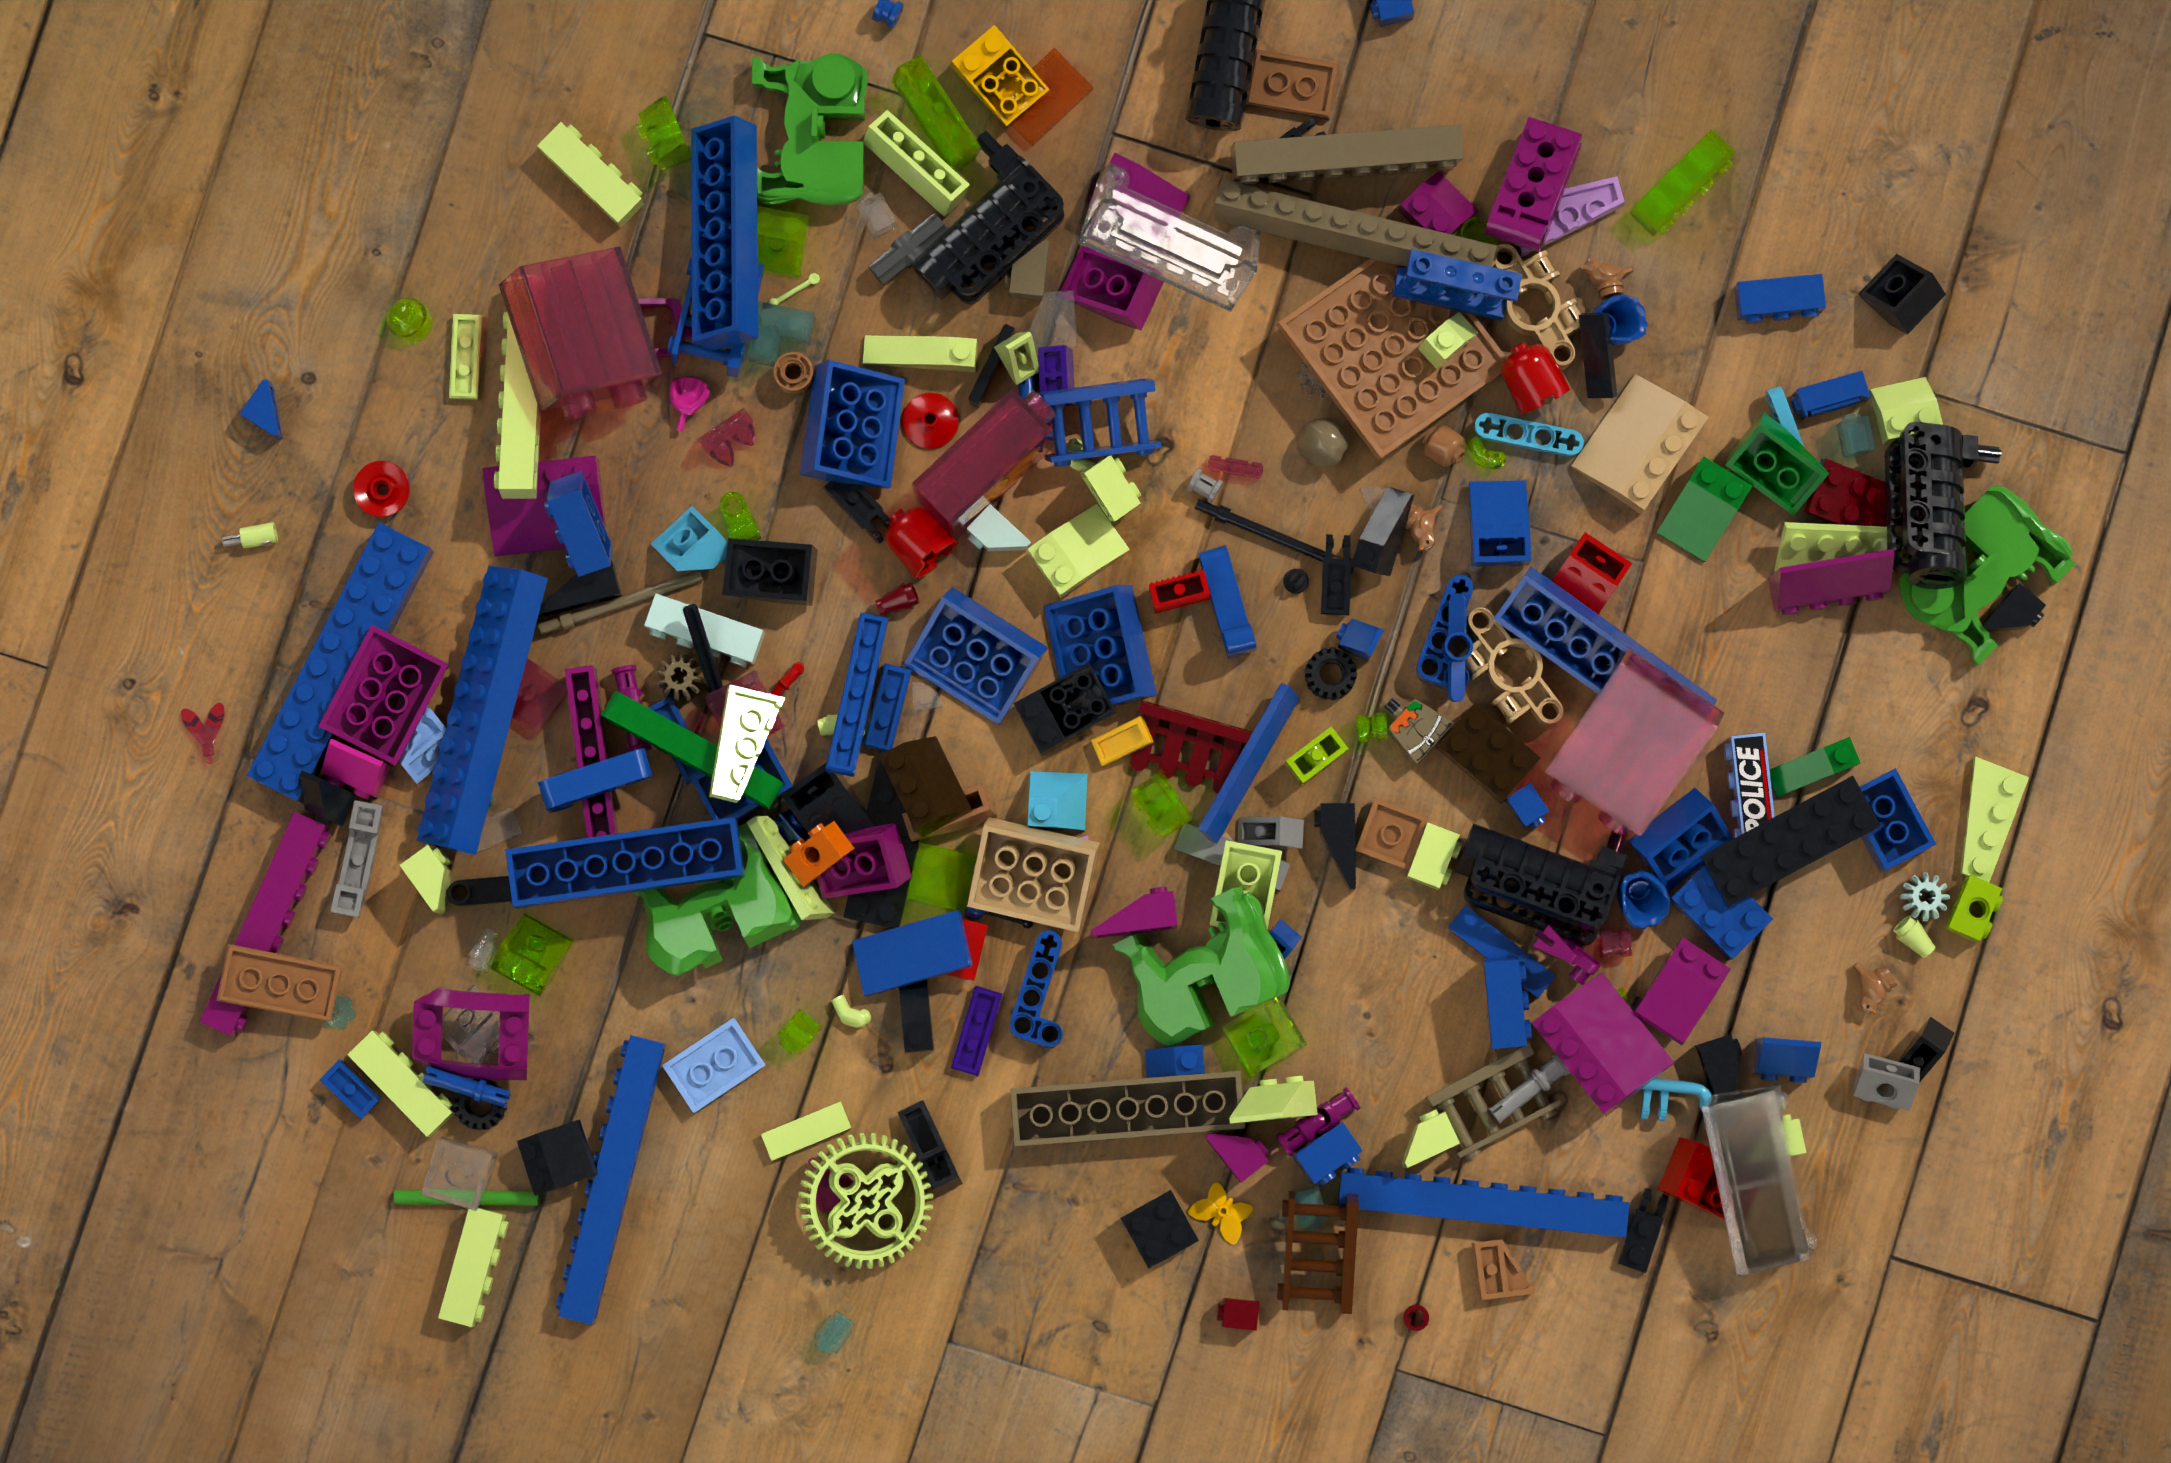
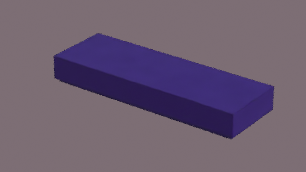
[951,986,1003,1077]

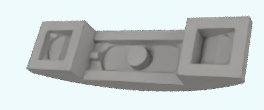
[330,800,383,918]
[1174,823,1290,891]

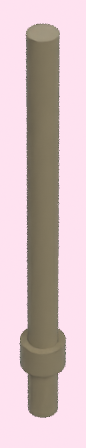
[538,570,704,635]

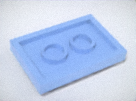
[662,1018,766,1113]

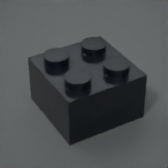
[1121,1190,1199,1269]

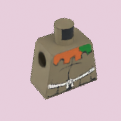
[1382,697,1454,766]

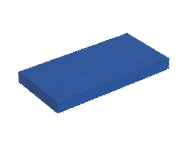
[852,910,973,997]

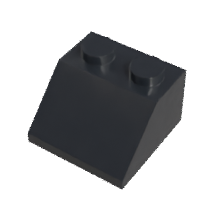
[1858,254,1946,335]
[517,1120,598,1196]

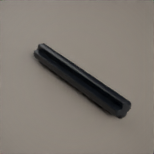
[683,604,726,710]

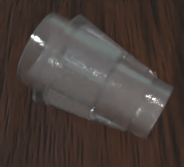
[466,928,500,973]

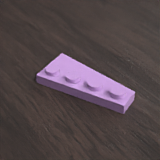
[1518,176,1625,258]

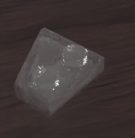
[1029,290,1077,350]

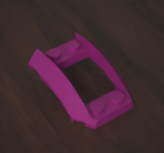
[412,987,530,1081]

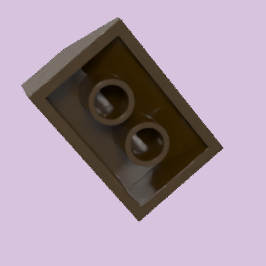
[879,736,973,837]

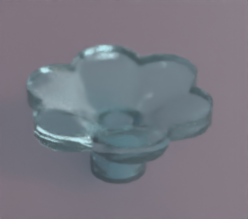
[323,995,356,1029]

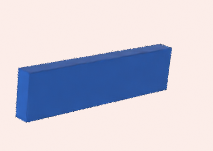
[1447,905,1555,999]

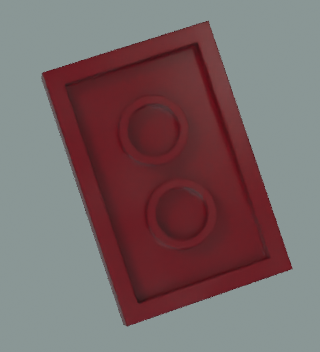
[1804,458,1887,527]

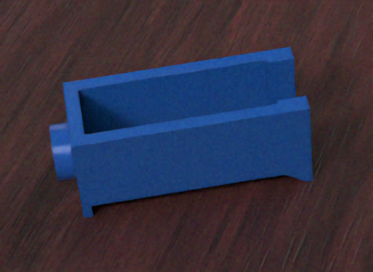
[1791,370,1871,420]

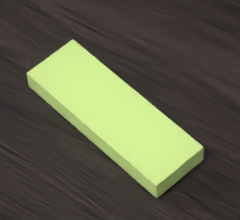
[449,314,482,400]
[761,1101,852,1161]

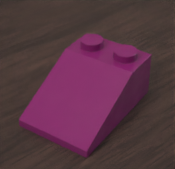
[1089,153,1190,246]
[1058,246,1165,331]
[815,823,912,899]
[1091,887,1178,939]
[1633,937,1731,1045]

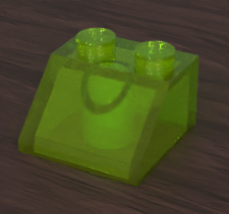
[636,95,691,171]
[757,206,811,277]
[1131,769,1193,837]
[907,843,977,913]
[490,913,574,996]
[1221,996,1307,1077]

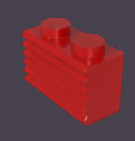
[1149,569,1211,614]

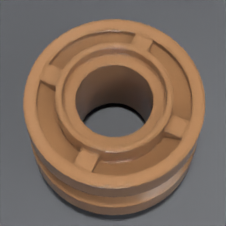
[773,352,814,395]

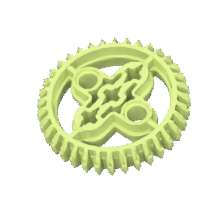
[798,1133,933,1269]

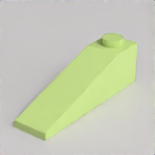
[863,335,978,373]

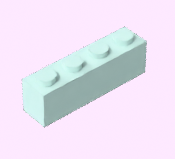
[644,593,765,668]

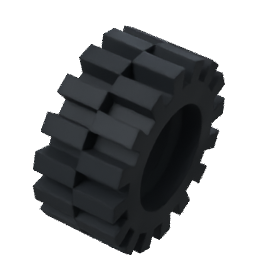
[1305,647,1357,700]
[453,1078,507,1130]

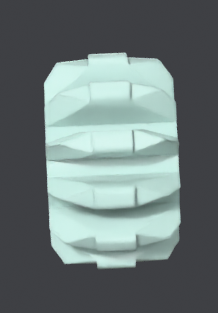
[1900,872,1950,922]

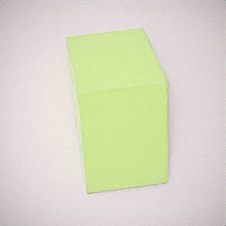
[994,332,1039,385]

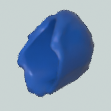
[1592,294,1648,346]
[1617,870,1670,929]

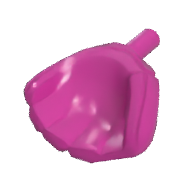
[669,377,710,432]
[808,1157,853,1212]

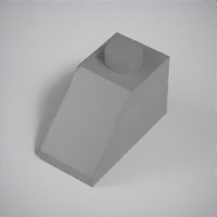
[1238,817,1304,849]

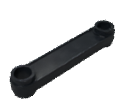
[447,876,512,906]

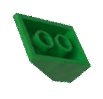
[1725,412,1829,516]
[1656,456,1752,562]

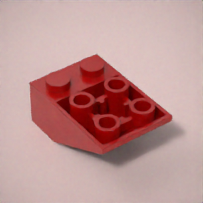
[1552,532,1633,614]
[1657,1137,1763,1227]

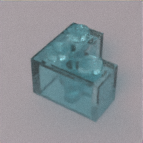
[747,301,816,367]

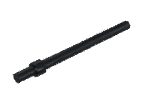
[1195,499,1355,574]

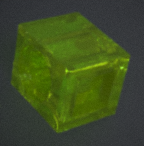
[777,1008,823,1054]

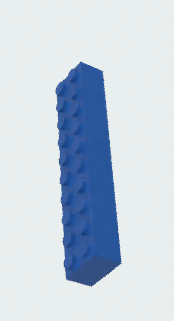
[246,522,434,804]
[416,565,548,855]

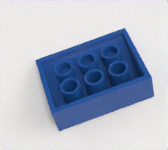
[800,360,905,489]
[1043,585,1157,707]
[903,587,1048,725]

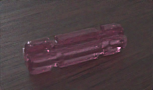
[1207,455,1263,479]

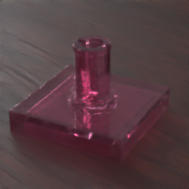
[512,658,568,735]

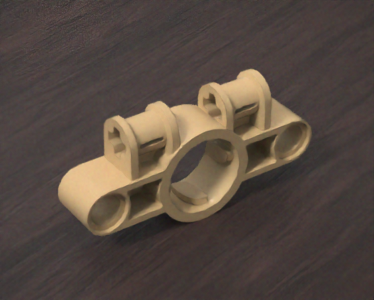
[1494,243,1581,370]
[1457,607,1563,726]

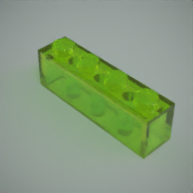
[891,55,981,171]
[1630,129,1736,237]

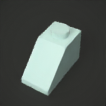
[966,504,1032,552]

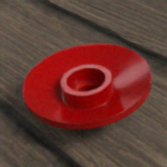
[902,393,959,449]
[353,461,410,517]

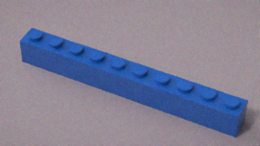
[556,1035,666,1325]
[1337,1167,1630,1237]

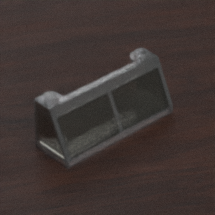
[1702,1084,1817,1276]

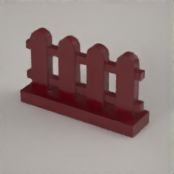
[1129,700,1252,793]

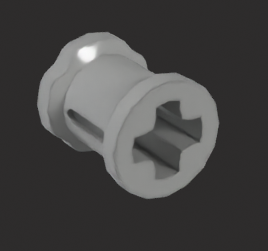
[1186,468,1223,503]

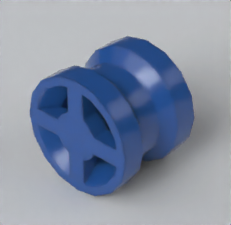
[872,0,904,29]

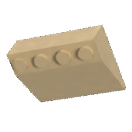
[1571,374,1709,515]
[967,817,1100,932]

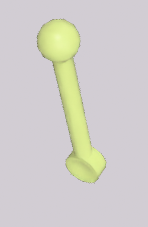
[768,273,820,309]

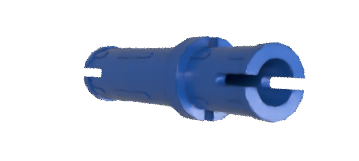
[423,1066,511,1108]

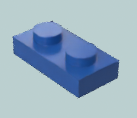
[320,1059,382,1119]

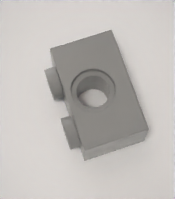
[1853,1053,1920,1111]

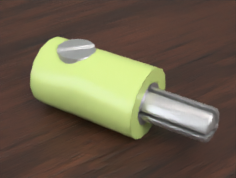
[222,522,278,549]

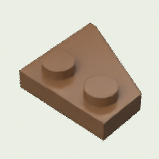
[1472,1239,1535,1300]

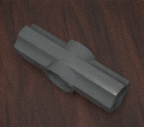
[868,213,947,286]

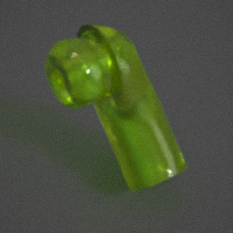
[1466,436,1506,470]

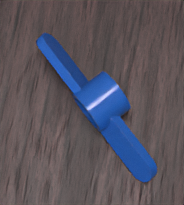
[1442,594,1473,702]

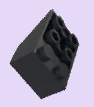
[1014,663,1116,756]
[782,762,876,834]

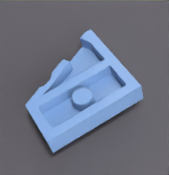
[398,706,446,784]

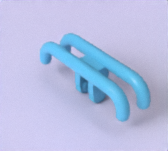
[1640,1078,1714,1121]

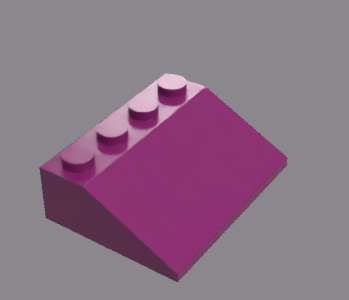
[482,456,606,557]
[1768,549,1895,615]
[319,625,449,766]
[1532,973,1674,1117]

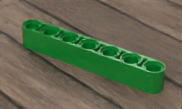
[600,691,784,809]

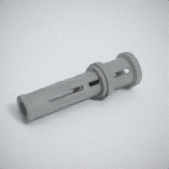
[1489,1053,1570,1123]

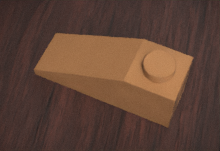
[902,783,998,841]

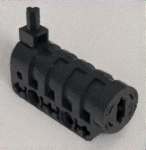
[1185,0,1265,131]
[1884,422,2002,589]

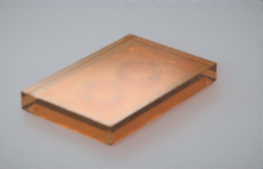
[1010,47,1093,147]

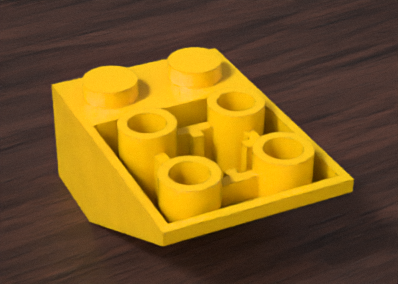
[950,25,1049,126]

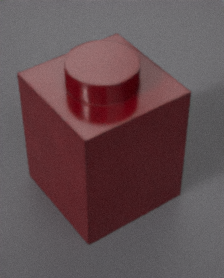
[1217,1298,1260,1331]

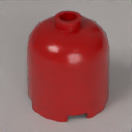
[1501,342,1570,414]
[885,507,958,579]

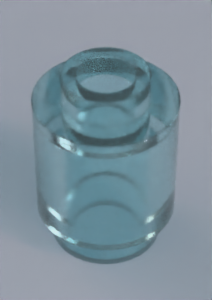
[814,1310,855,1355]

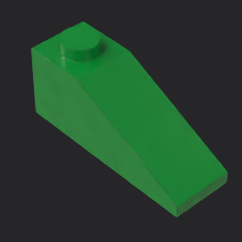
[1769,737,1861,798]

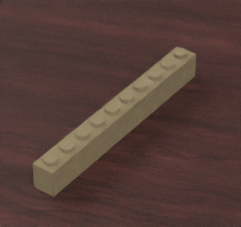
[1214,179,1497,267]

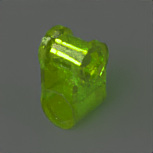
[720,492,761,540]

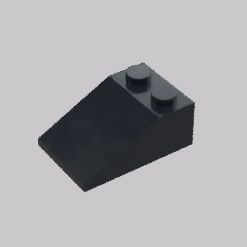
[722,538,818,606]

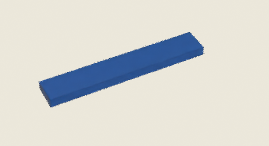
[826,612,888,777]
[1199,683,1300,844]

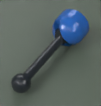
[964,902,1033,929]

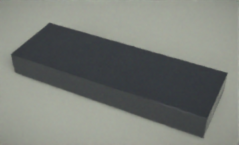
[1579,313,1617,398]
[968,324,1015,408]

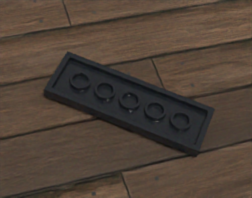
[843,750,919,929]
[1700,776,1881,907]

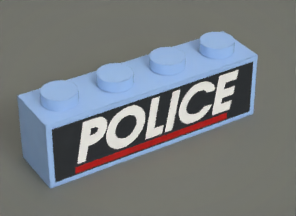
[1724,733,1775,838]

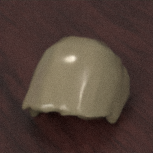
[1297,419,1349,468]

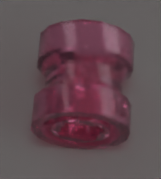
[1599,928,1632,959]

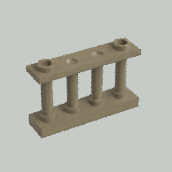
[1426,1043,1562,1161]

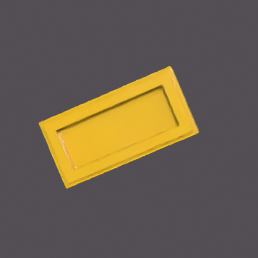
[1091,716,1154,766]

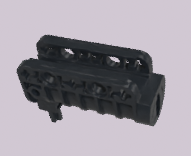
[910,130,1064,305]
[1455,823,1628,946]

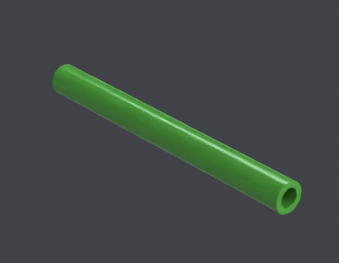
[394,1190,539,1206]

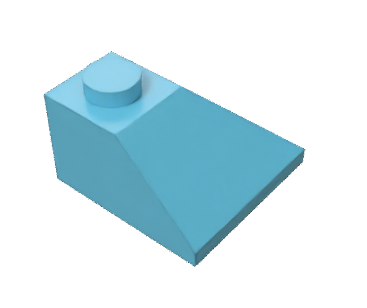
[651,506,728,571]
[1028,771,1087,831]

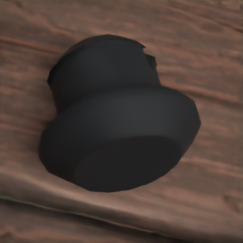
[1283,569,1309,594]

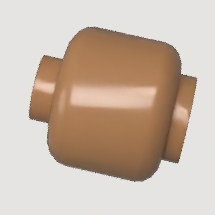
[1422,425,1466,467]

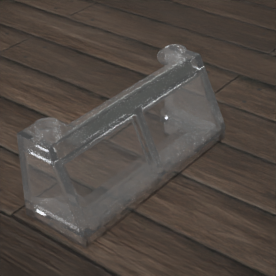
[1079,163,1261,312]

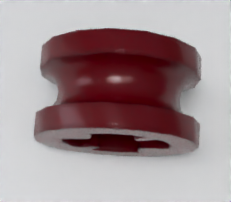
[1404,1305,1429,1331]

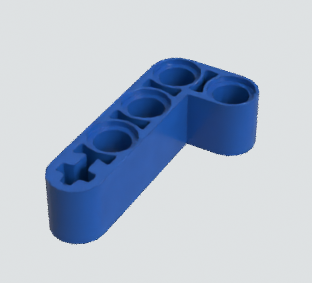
[1198,545,1257,659]
[1415,575,1473,691]
[538,749,653,813]
[1010,930,1063,1048]

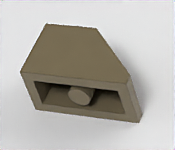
[1004,240,1050,301]

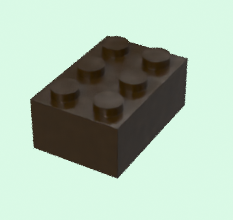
[1436,702,1541,804]

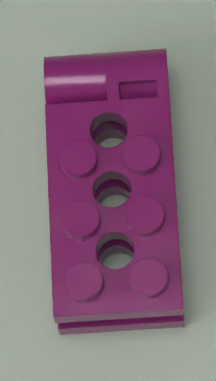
[1485,117,1582,252]

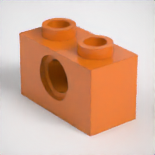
[783,821,855,887]

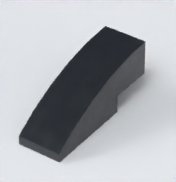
[897,1100,963,1196]

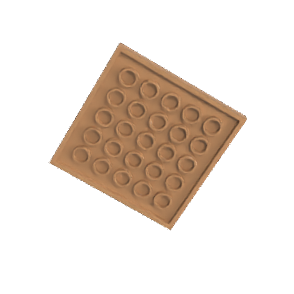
[1276,258,1507,461]

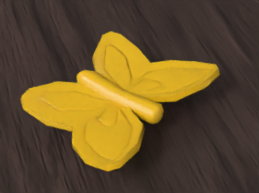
[1188,1182,1253,1245]

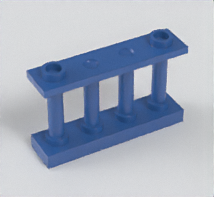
[1392,249,1522,321]
[667,258,764,378]
[1038,378,1162,467]

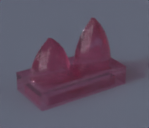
[697,408,755,467]

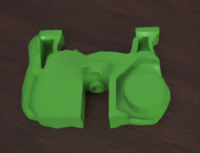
[752,53,868,205]
[1899,485,2076,667]
[632,823,802,976]
[1112,886,1290,1047]

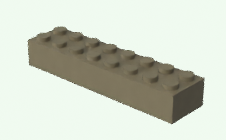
[1230,125,1464,185]
[1010,1071,1245,1147]

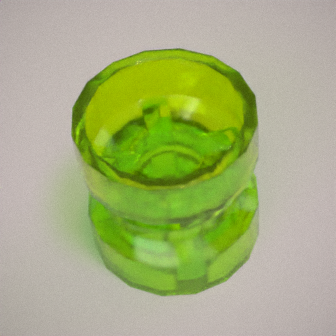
[1356,712,1388,743]

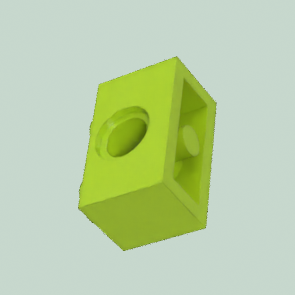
[1285,726,1349,786]
[1944,875,2003,943]

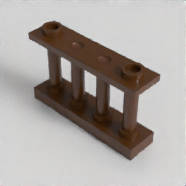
[1277,1191,1359,1314]

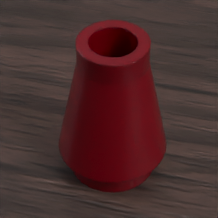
[875,583,920,616]

